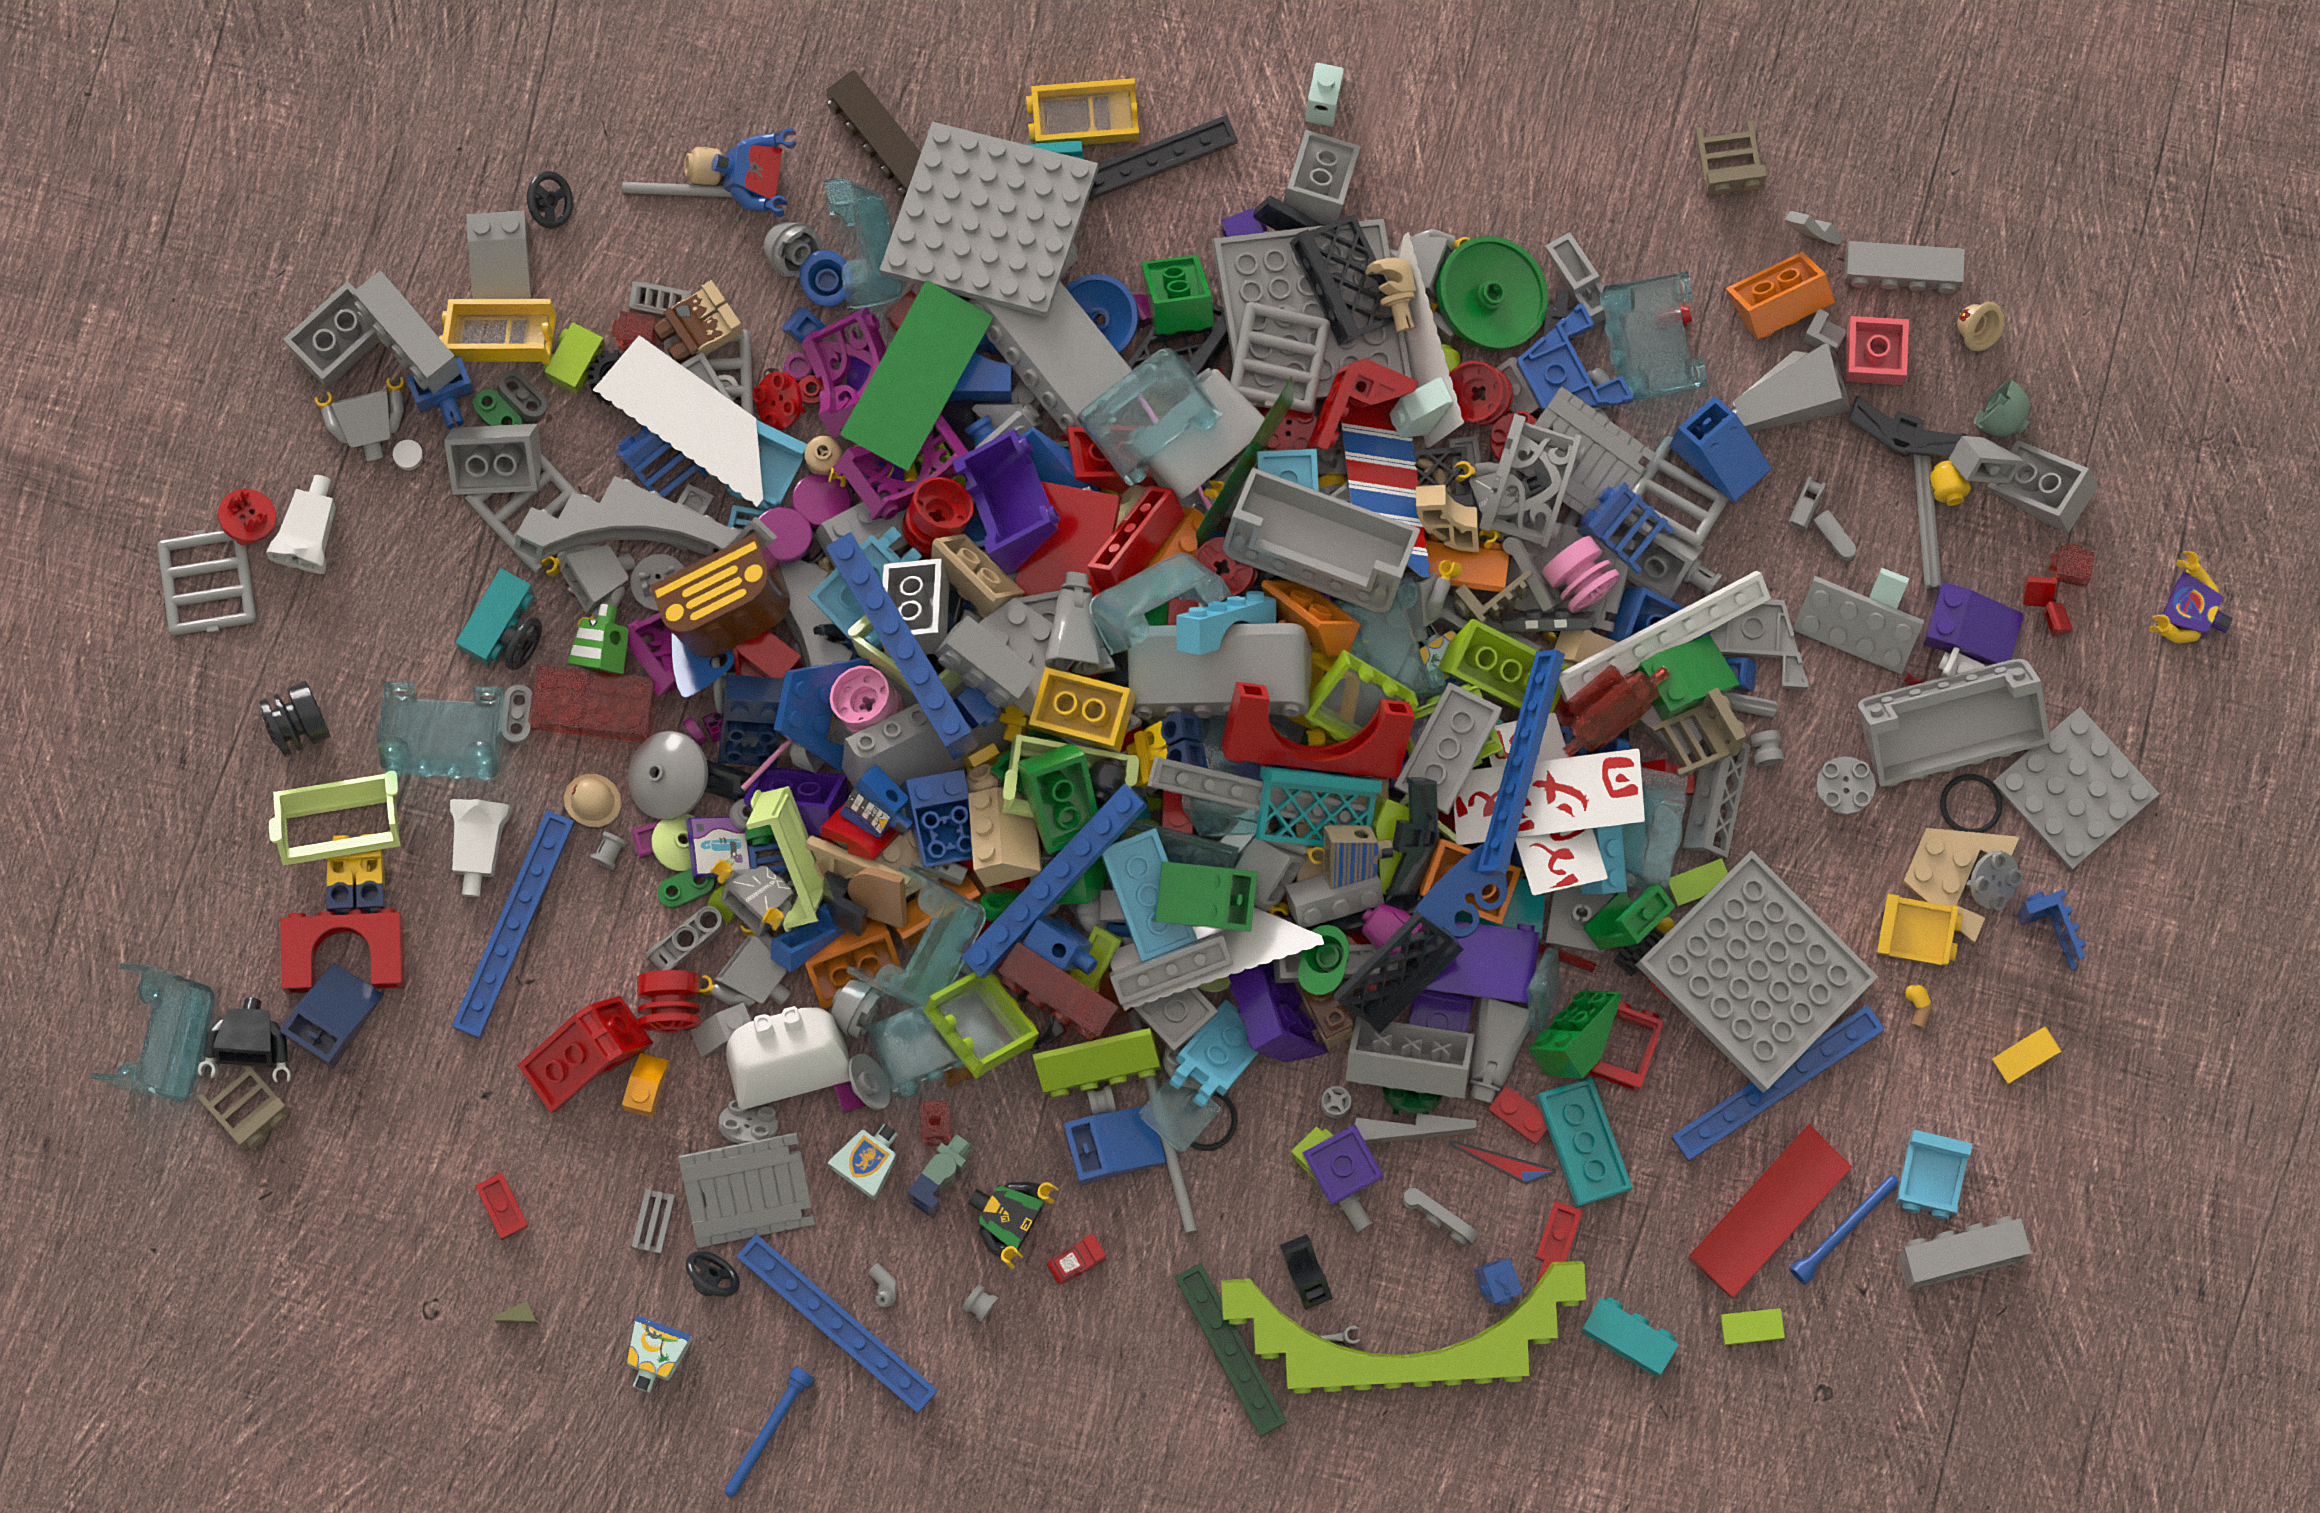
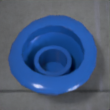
[800,250,854,307]

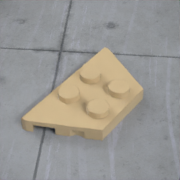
[805,835,912,888]

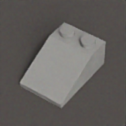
[1283,130,1361,225]
[466,211,531,299]
[1987,440,2099,533]

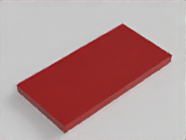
[1015,481,1122,628]

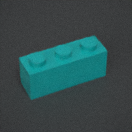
[455,568,534,666]
[1581,1297,1679,1379]

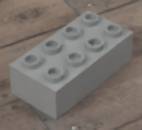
[353,270,461,394]
[1346,1017,1475,1099]
[1897,1216,2031,1291]

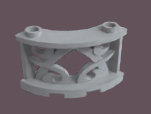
[1479,414,1584,548]

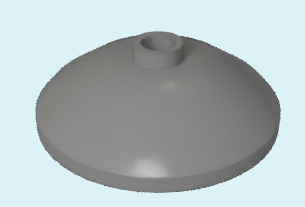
[628,731,708,820]

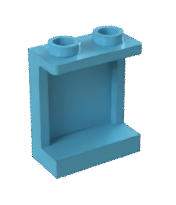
[725,420,807,511]
[1895,1130,1973,1220]

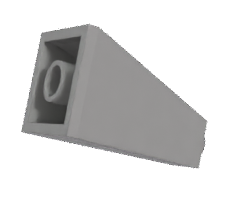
[1732,343,1851,433]

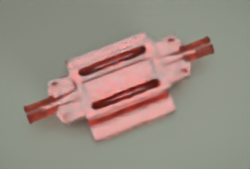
[1562,664,1670,758]

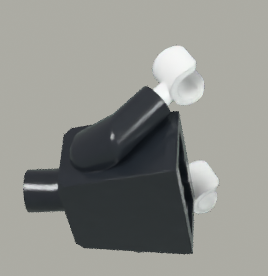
[198,997,291,1083]

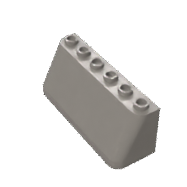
[969,282,1139,435]
[1223,467,1420,613]
[1128,623,1313,719]
[1858,659,2051,787]
[842,682,1012,788]

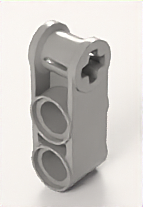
[644,906,725,971]

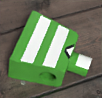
[567,604,629,674]

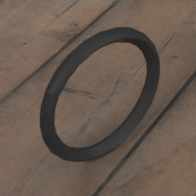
[1940,774,2003,833]
[1174,1089,1238,1151]

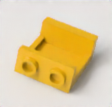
[1877,894,1963,967]

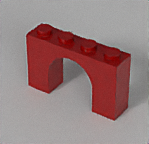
[280,908,405,994]

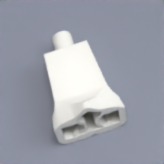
[266,475,336,574]
[450,799,512,897]

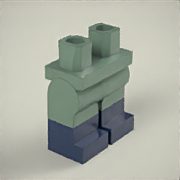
[908,1134,971,1219]

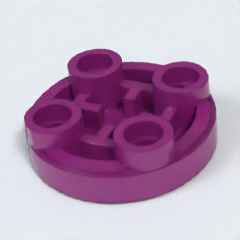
[791,474,851,531]
[758,507,812,564]

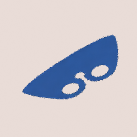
[672,633,734,698]
[1413,843,1507,937]

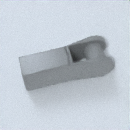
[1788,476,1826,531]
[1813,510,1856,561]
[911,850,968,886]

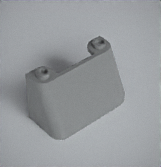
[1126,368,1265,499]

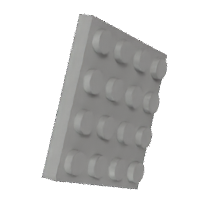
[1992,707,2160,871]

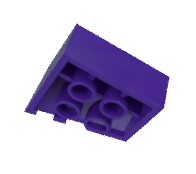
[1229,962,1329,1062]

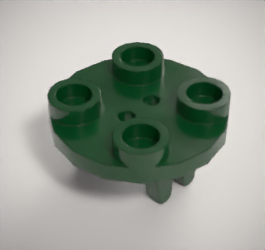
[1382,1086,1442,1115]

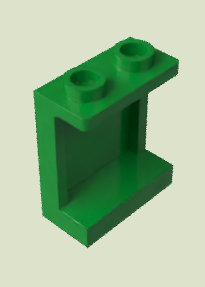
[1583,883,1675,950]

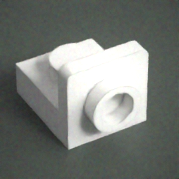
[1938,647,1985,678]

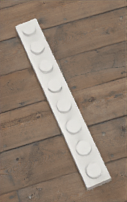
[1557,571,1771,704]

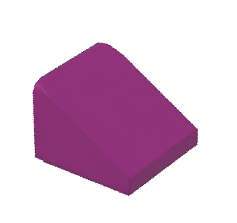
[1133,294,1153,329]
[833,1081,867,1115]

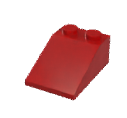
[1066,426,1157,494]

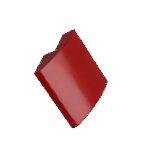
[821,802,900,861]

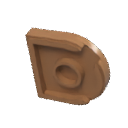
[848,868,908,928]

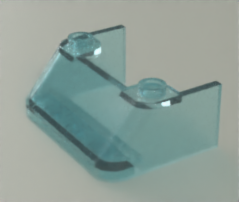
[846,865,986,1010]
[91,963,215,1102]

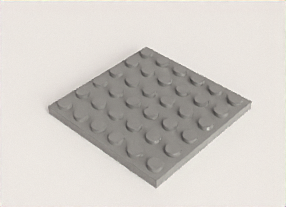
[879,122,1099,318]
[1212,219,1412,408]
[1636,850,1878,1093]

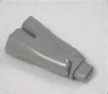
[1045,572,1103,675]
[1469,997,1537,1104]

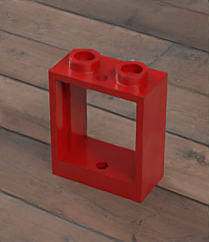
[1587,1001,1664,1093]

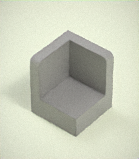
[1803,309,1847,353]

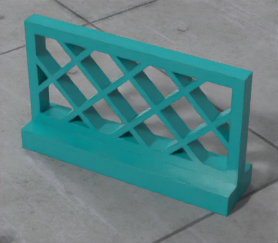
[1255,766,1382,846]

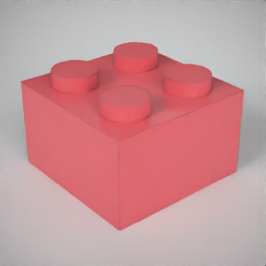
[1845,316,1909,385]

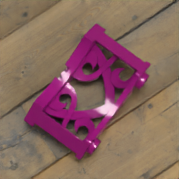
[801,307,887,439]
[832,411,969,520]
[627,613,725,696]

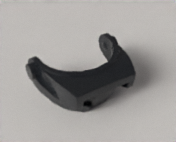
[1018,993,1067,1051]

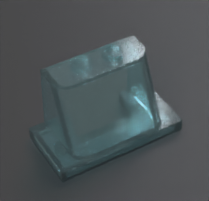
[1622,767,1688,891]

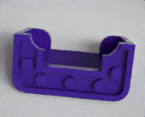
[952,429,1061,574]
[1418,921,1540,1004]

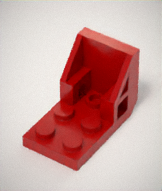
[1305,358,1418,453]
[517,996,654,1113]

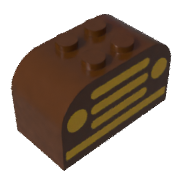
[650,533,790,658]

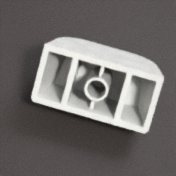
[726,1006,850,1110]

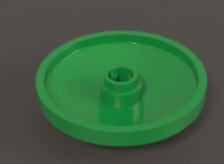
[1436,236,1548,351]

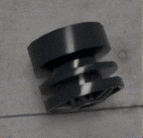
[259,680,331,757]

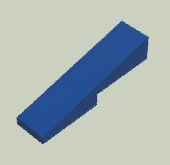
[771,903,847,973]

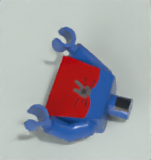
[711,128,797,217]

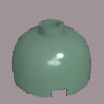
[1974,380,2030,438]

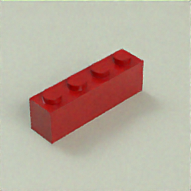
[1087,486,1185,596]

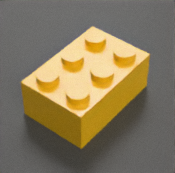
[1029,667,1136,752]

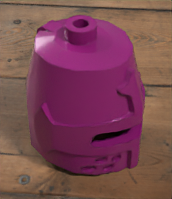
[1361,903,1422,955]

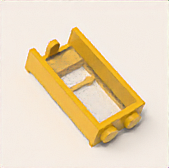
[1026,78,1139,145]
[439,299,557,364]

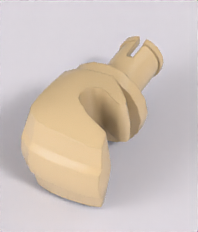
[1365,258,1416,333]

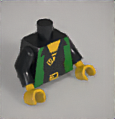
[968,1181,1059,1269]

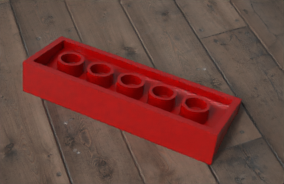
[1687,1123,1852,1299]

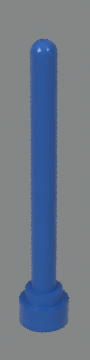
[1789,1175,1899,1285]
[725,1366,815,1497]

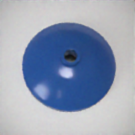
[1066,274,1139,354]

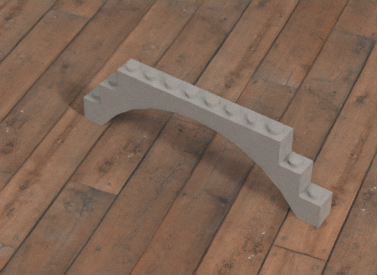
[514,476,853,667]

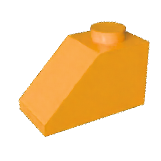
[622,1053,670,1118]

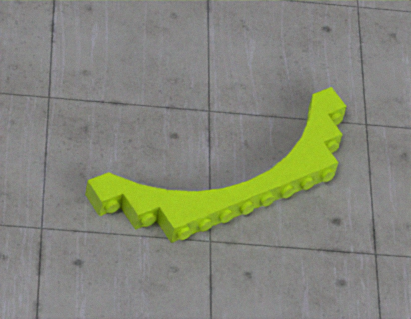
[1221,1261,1586,1393]

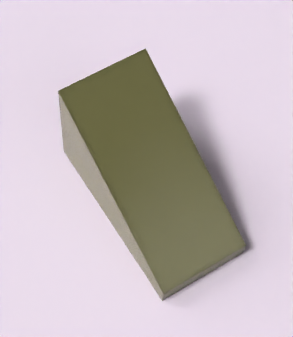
[493,1301,538,1324]

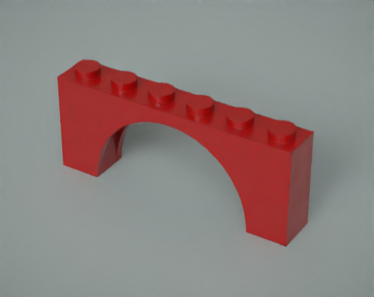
[1221,682,1415,780]

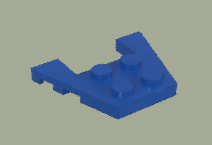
[1516,302,1634,413]
[774,657,870,772]

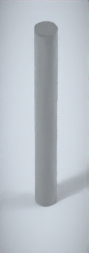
[622,182,733,198]

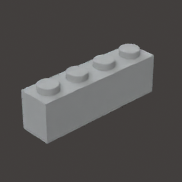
[1844,241,1965,294]

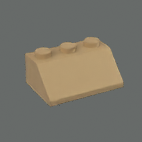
[931,533,1025,619]
[968,787,1042,887]

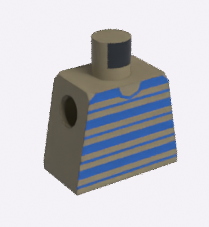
[1322,825,1393,889]

